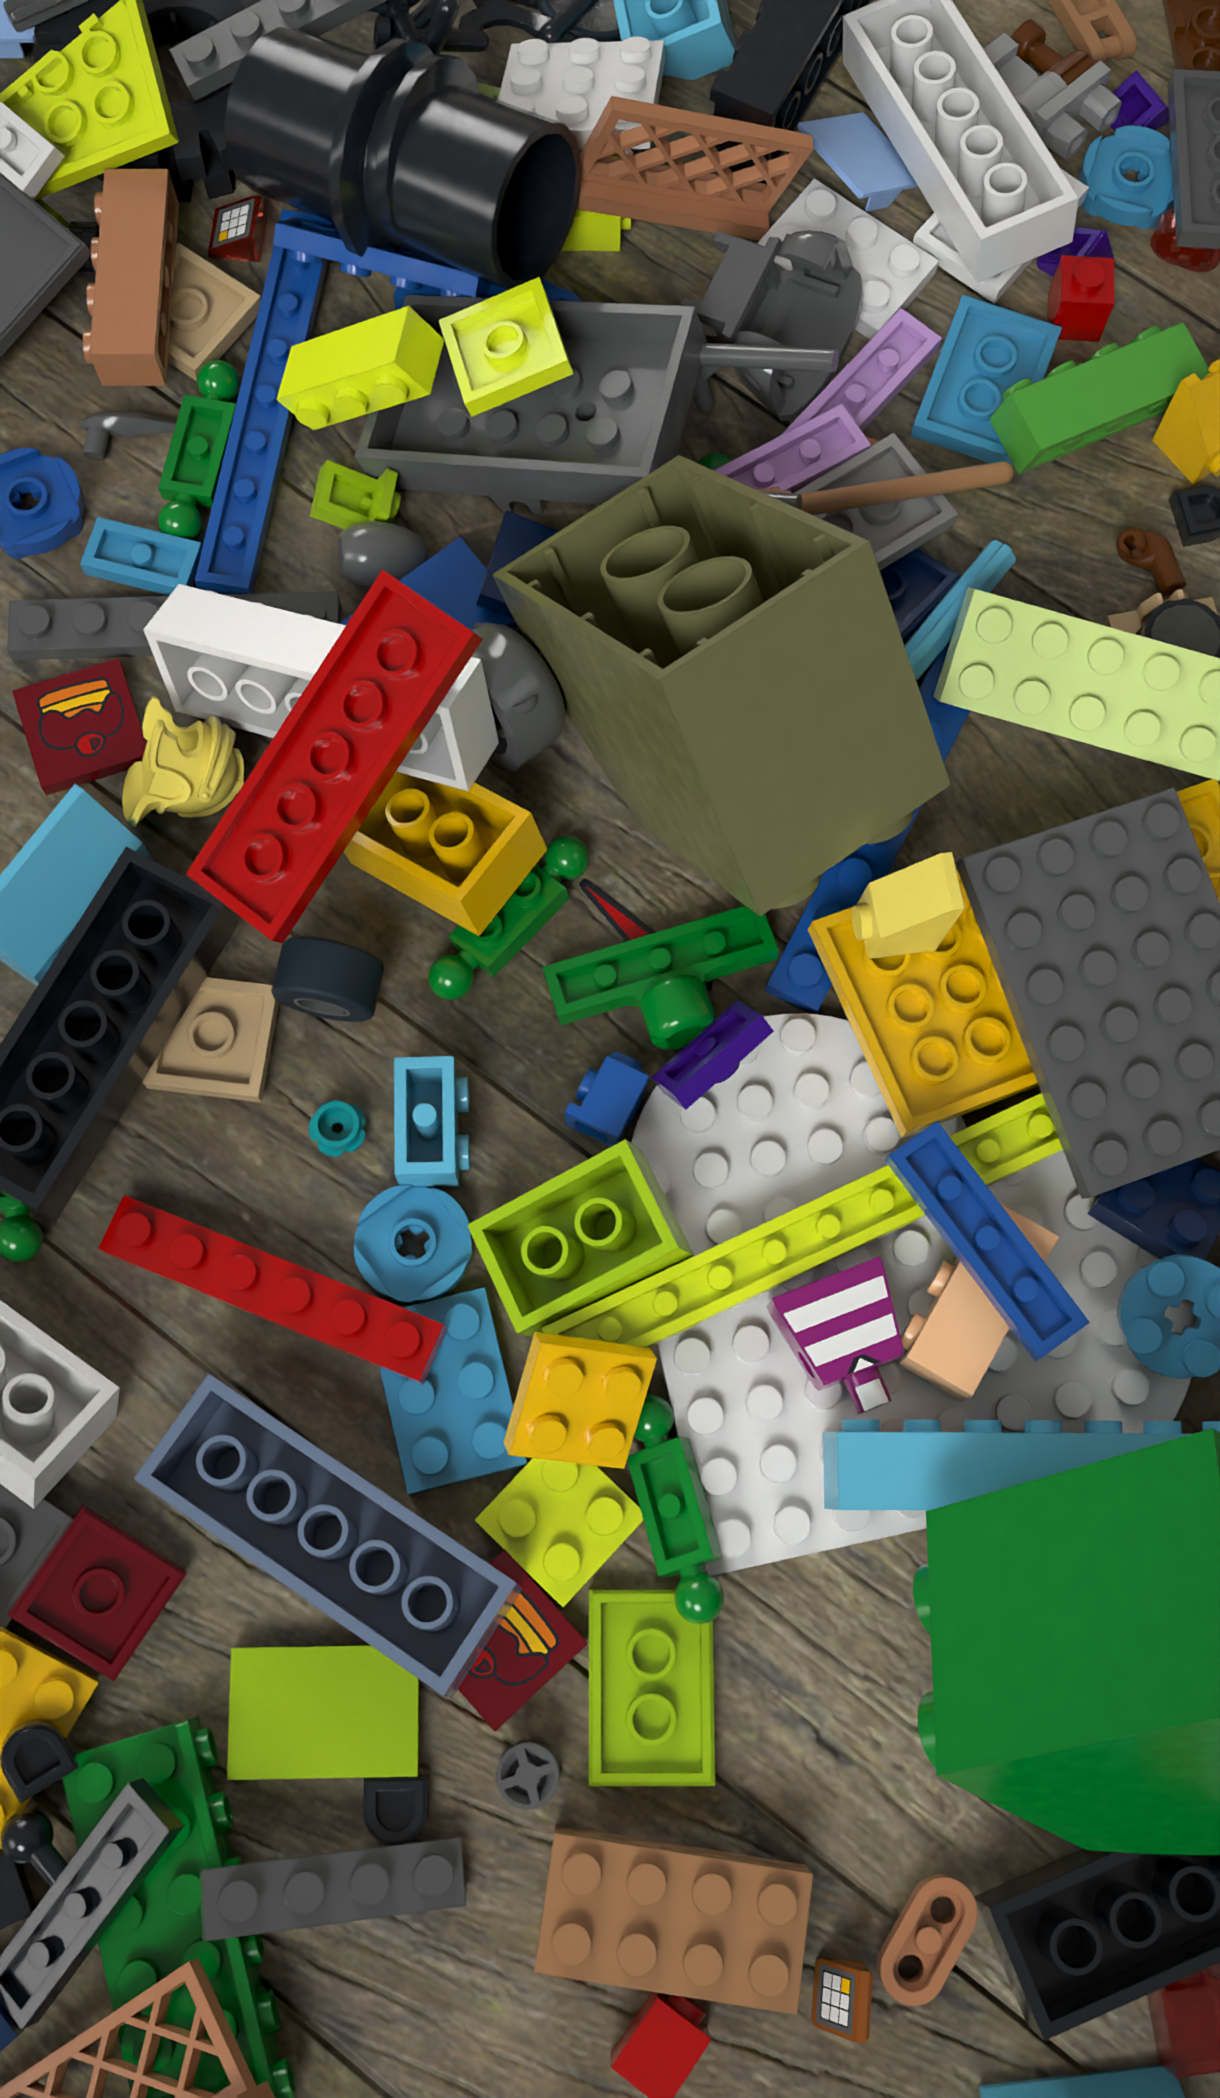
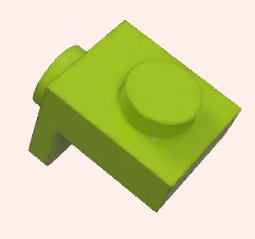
[310,460,401,530]

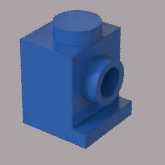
[565,1052,649,1147]

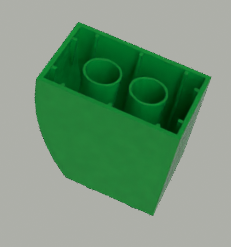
[913,1428,1220,1855]

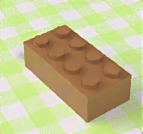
[534,1825,813,2015]

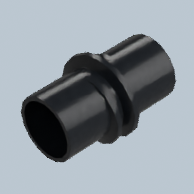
[224,27,581,290]

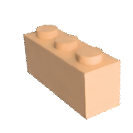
[898,1202,1059,1402]

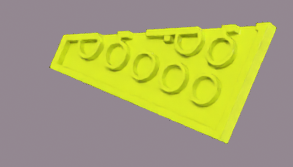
[0,0,179,201]

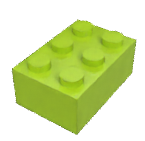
[467,1139,695,1337]

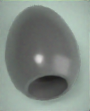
[338,521,428,587]

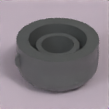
[471,622,566,772]

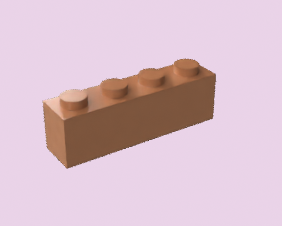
[83,169,179,386]

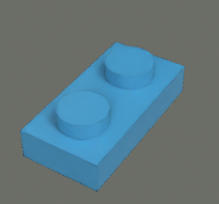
[80,517,203,596]

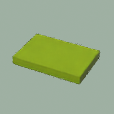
[588,1590,715,1786]
[227,1645,420,1780]

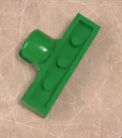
[542,906,779,1050]

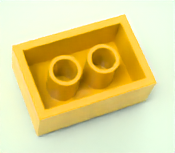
[344,772,547,936]

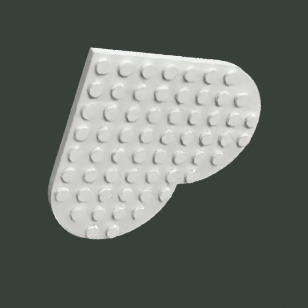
[631,1013,1197,1576]

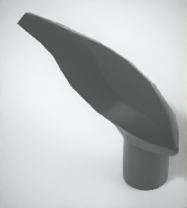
[79,411,177,461]

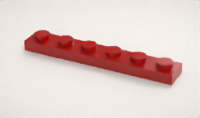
[98,1195,448,1385]

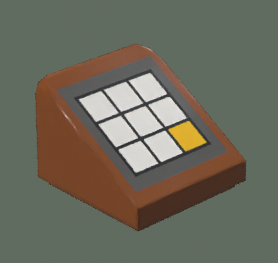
[811,1957,873,2044]

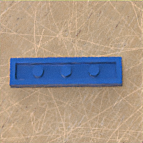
[273,217,491,298]
[885,1121,1090,1362]

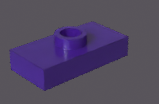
[651,1000,774,1110]

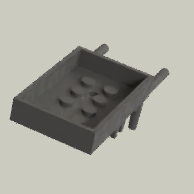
[354,295,839,515]

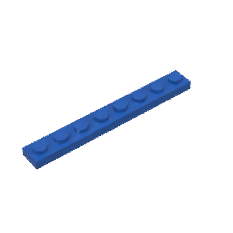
[195,209,335,594]
[765,640,970,1014]

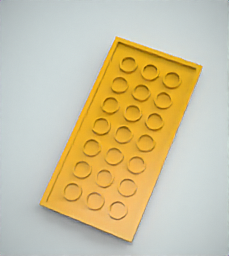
[808,779,1220,1138]

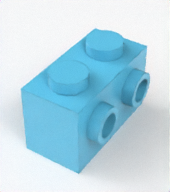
[394,1056,470,1188]

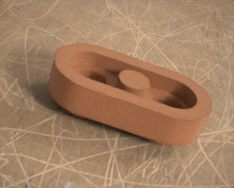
[877,1874,978,2006]

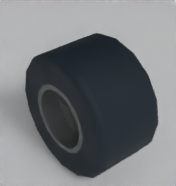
[271,936,384,1022]

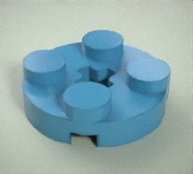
[1079,126,1174,230]
[354,1184,473,1306]
[1117,1254,1220,1379]

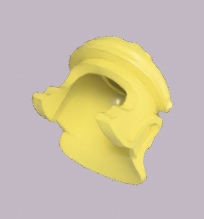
[122,696,244,827]

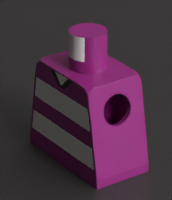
[767,1256,904,1415]

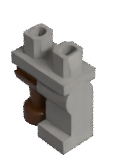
[983,19,1122,161]

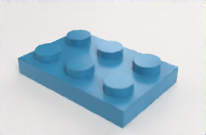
[910,295,1062,465]
[379,1287,527,1495]

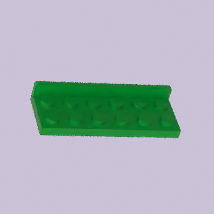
[62,1716,297,2098]

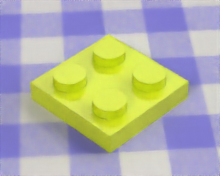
[438,277,574,417]
[475,1458,643,1607]

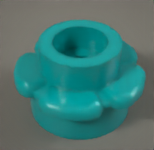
[308,1100,366,1157]

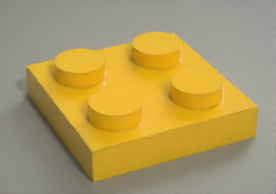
[503,1332,657,1469]

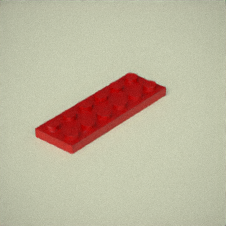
[186,569,483,944]

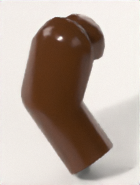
[1116,528,1187,596]

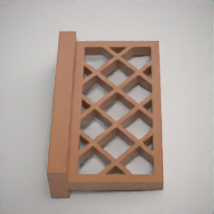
[576,96,814,241]
[0,1958,275,2098]

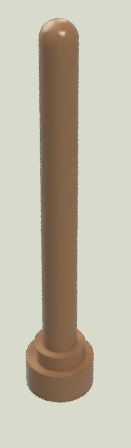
[757,461,1014,515]

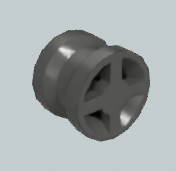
[496,1739,560,1810]

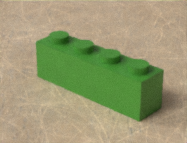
[989,322,1210,475]

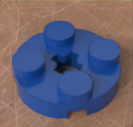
[0,448,85,559]

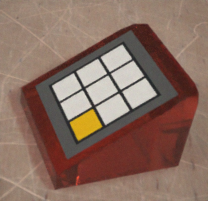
[208,195,267,262]

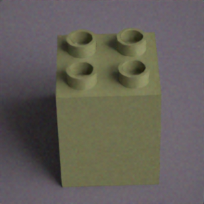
[492,455,951,916]

